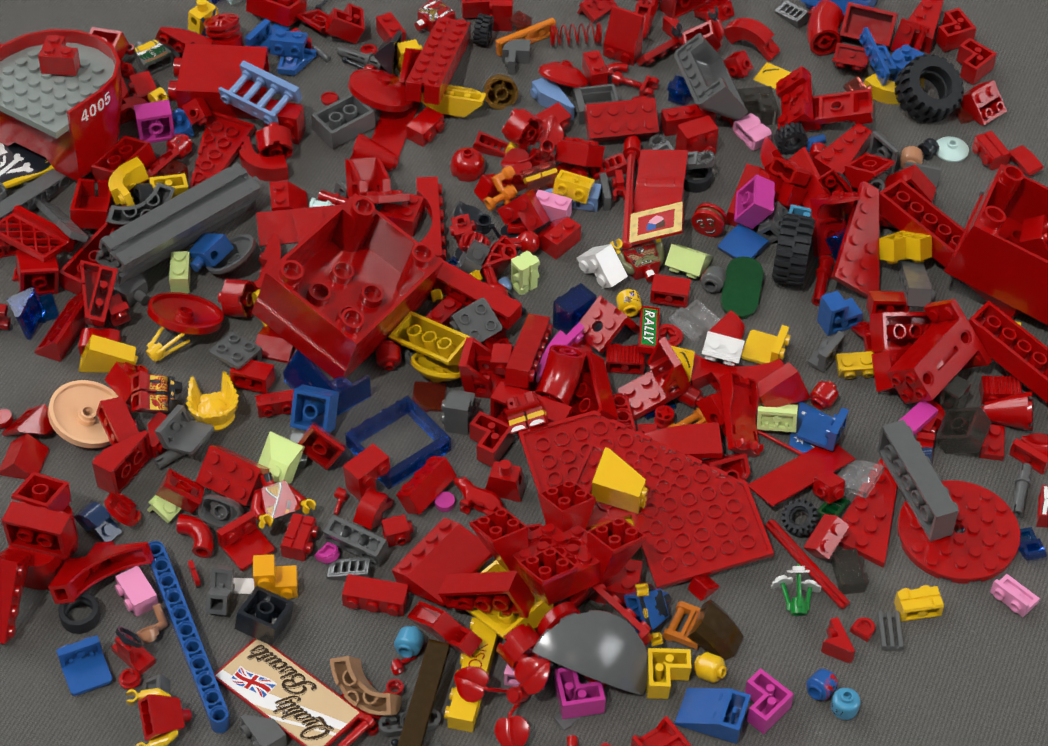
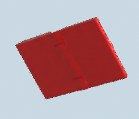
[632,150,688,214]

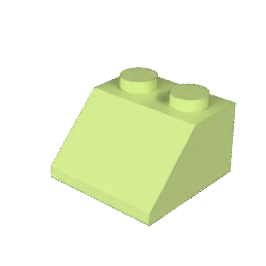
[665,244,713,279]

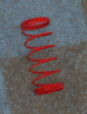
[550,22,602,46]

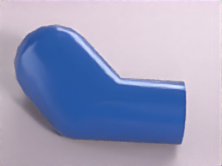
[805,134,826,152]

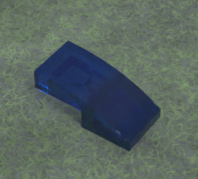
[1018,527,1047,561]

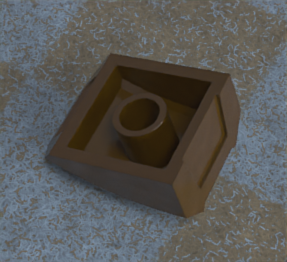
[687,599,744,661]

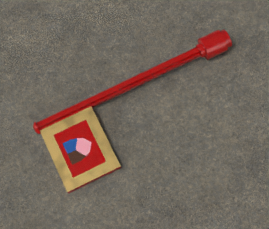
[622,135,684,250]

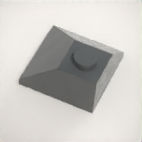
[868,131,898,176]

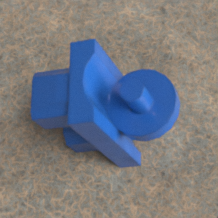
[172,108,194,138]

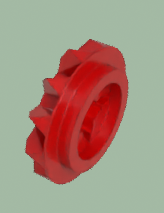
[658,324,683,347]

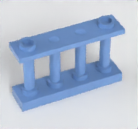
[218,60,302,125]

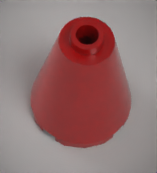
[350,133,399,171]
[981,392,1033,430]

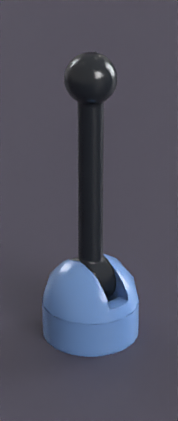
[498,277,526,315]

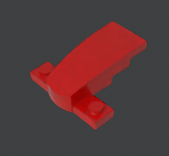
[637,422,723,460]

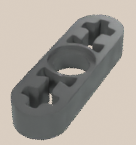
[378,708,441,737]

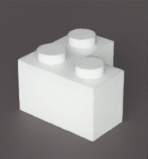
[577,244,628,289]

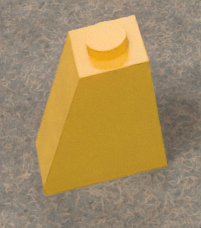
[78,334,138,373]

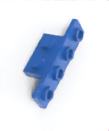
[245,19,289,51]
[859,27,897,85]

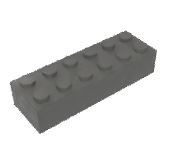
[877,420,959,541]

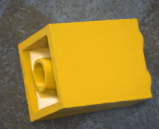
[592,447,648,514]

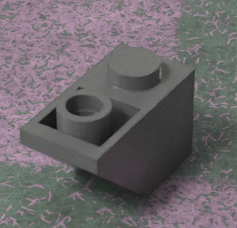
[240,715,287,746]

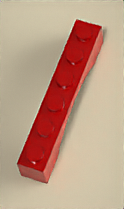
[416,176,446,260]

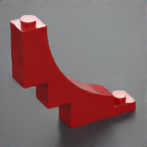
[667,340,785,392]

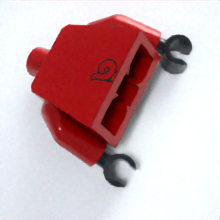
[671,6,724,52]

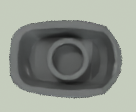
[198,495,244,528]

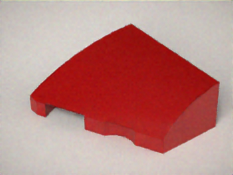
[709,310,745,340]

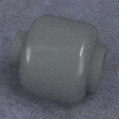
[700,266,727,293]

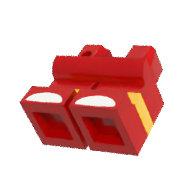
[505,391,550,435]

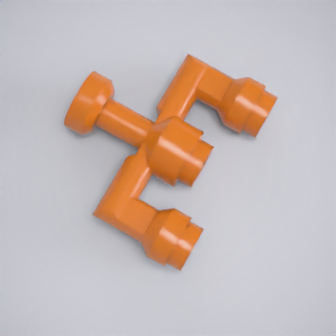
[484,166,517,211]

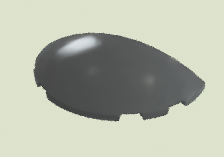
[532,610,648,695]

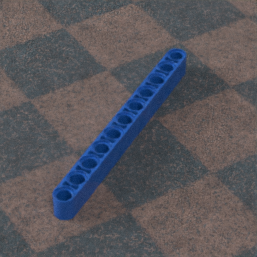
[148,541,230,733]

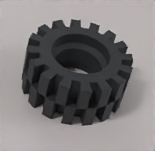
[473,14,494,46]
[774,122,808,155]
[781,498,820,538]

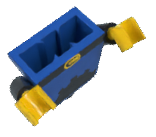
[623,581,671,647]

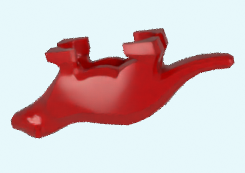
[453,477,504,515]

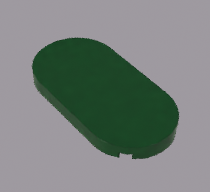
[720,256,763,320]

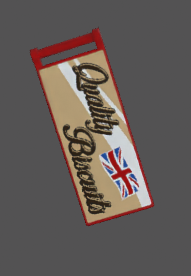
[214,638,376,746]

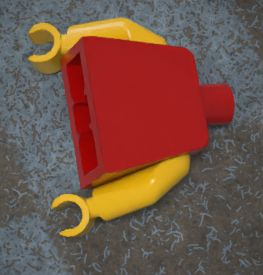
[126,688,192,746]

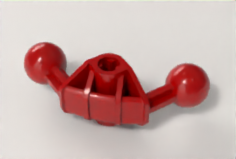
[480,230,540,296]

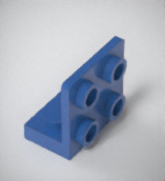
[796,408,849,451]

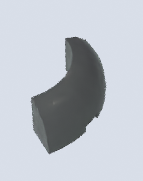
[106,182,175,226]

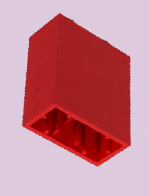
[168,43,270,120]

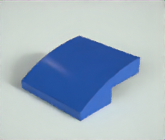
[717,224,770,259]

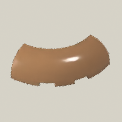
[330,656,401,716]

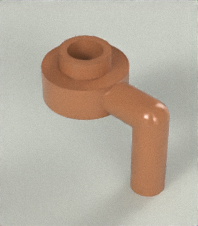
[136,603,168,643]

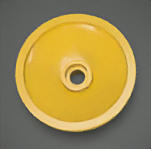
[410,352,461,383]

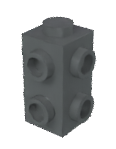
[757,201,789,243]

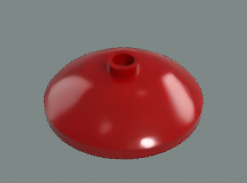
[538,60,588,88]

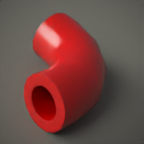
[177,514,214,558]

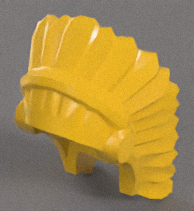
[186,371,239,432]

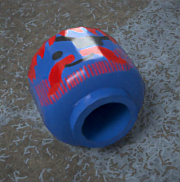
[806,669,838,701]

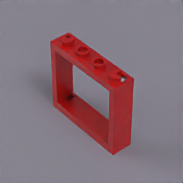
[567,582,653,689]

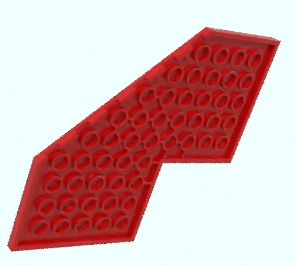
[518,410,774,588]

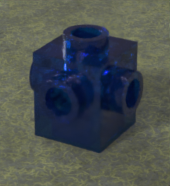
[667,75,692,105]

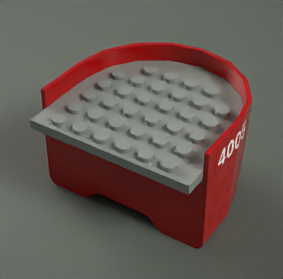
[0,29,122,181]

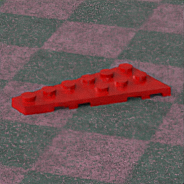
[189,110,256,189]

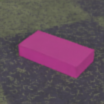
[899,401,938,436]

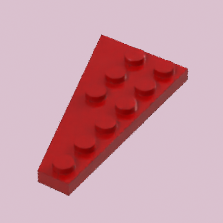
[831,181,879,298]
[838,458,897,568]

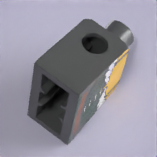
[134,40,174,75]

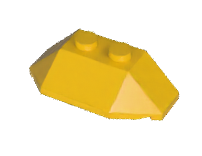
[421,85,486,117]

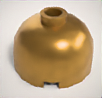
[483,74,518,110]

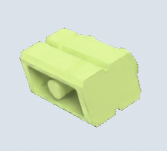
[169,251,191,293]
[511,251,540,295]

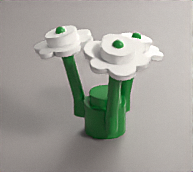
[771,564,821,616]

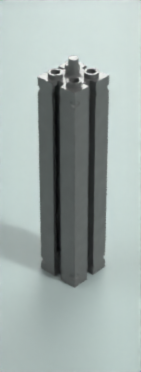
[96,162,261,286]

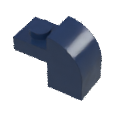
[74,502,122,542]

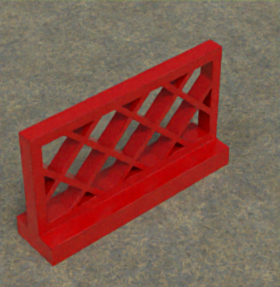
[0,205,74,262]

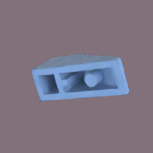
[530,77,574,120]

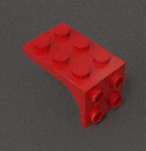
[810,191,861,257]

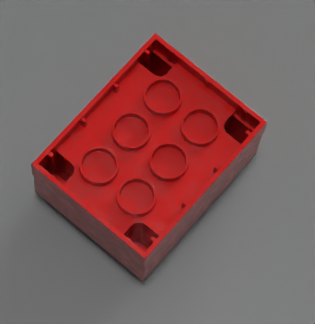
[944,164,1048,325]
[252,193,443,383]

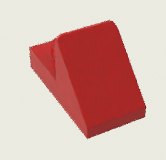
[821,617,855,663]

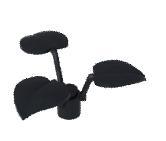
[454,201,527,263]

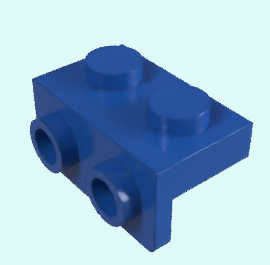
[270,29,308,58]

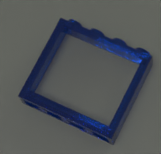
[345,395,451,490]

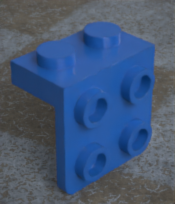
[56,635,112,696]

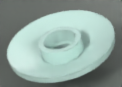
[936,137,969,162]

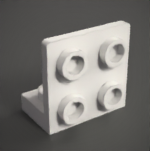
[702,331,745,366]

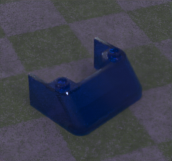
[283,349,371,416]

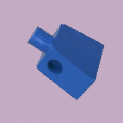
[189,233,234,272]

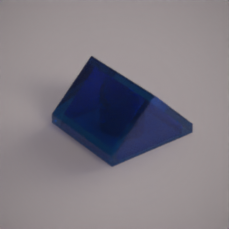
[7,287,46,340]

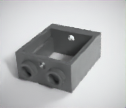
[573,84,620,124]

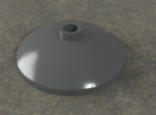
[206,234,255,274]

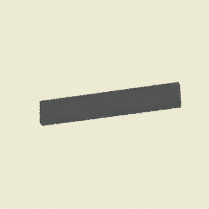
[36,200,89,243]

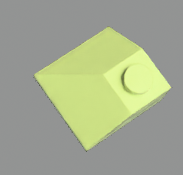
[258,431,305,484]

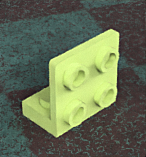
[757,404,798,432]

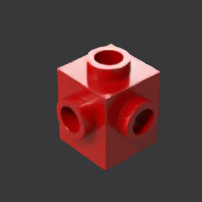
[724,50,753,79]
[449,214,477,245]

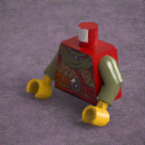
[610,238,665,283]

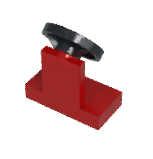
[111,627,156,676]

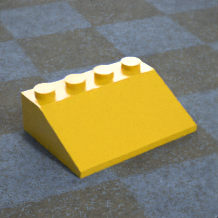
[466,560,554,639]

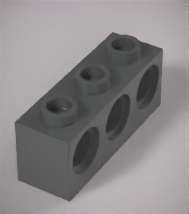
[323,515,389,566]

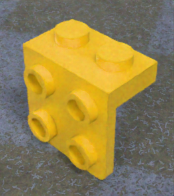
[741,325,791,364]

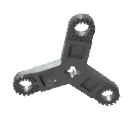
[649,134,716,170]

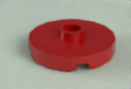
[104,492,141,527]

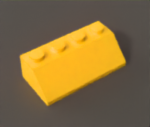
[388,311,470,365]

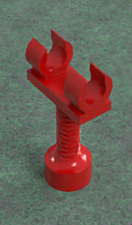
[612,71,660,98]

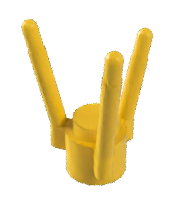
[146,326,190,362]

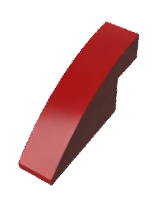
[407,601,483,657]

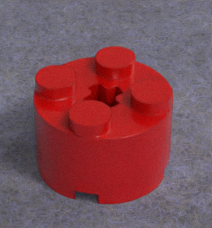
[501,109,543,150]
[256,122,293,160]
[218,279,257,318]
[496,623,543,671]

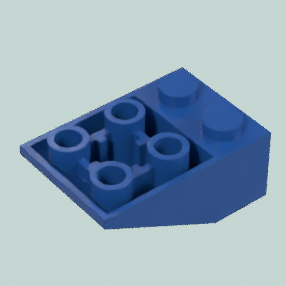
[674,688,751,744]

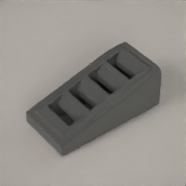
[774,0,810,29]
[327,558,371,581]

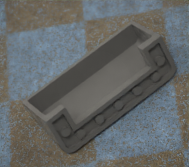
[674,33,748,120]

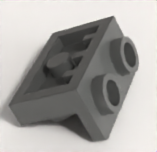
[808,331,845,372]

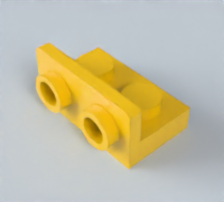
[552,169,595,204]
[835,351,874,379]

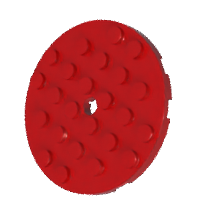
[897,480,1020,584]

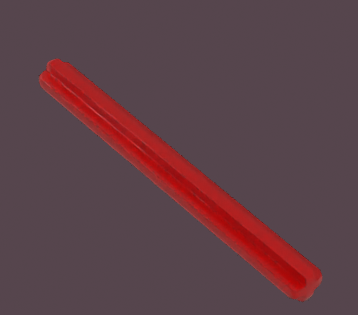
[765,519,850,609]

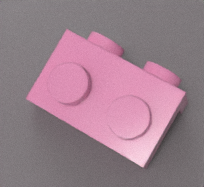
[990,574,1040,617]

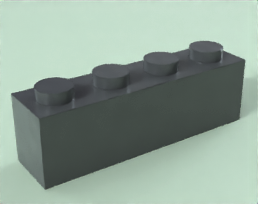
[899,262,935,307]

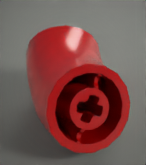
[807,0,844,56]
[535,345,586,406]

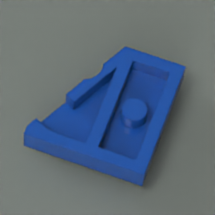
[277,48,317,75]

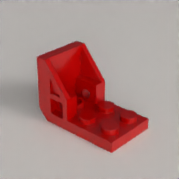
[345,157,410,203]
[458,337,536,398]
[617,337,691,420]

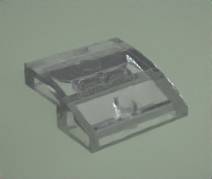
[668,299,720,343]
[838,460,884,498]

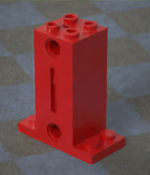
[886,299,992,404]

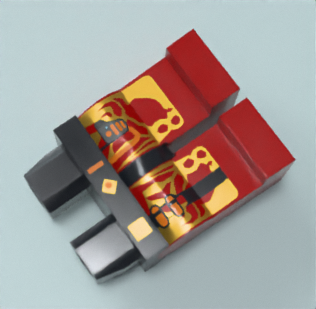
[131,371,183,415]

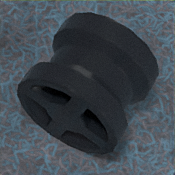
[917,138,940,160]

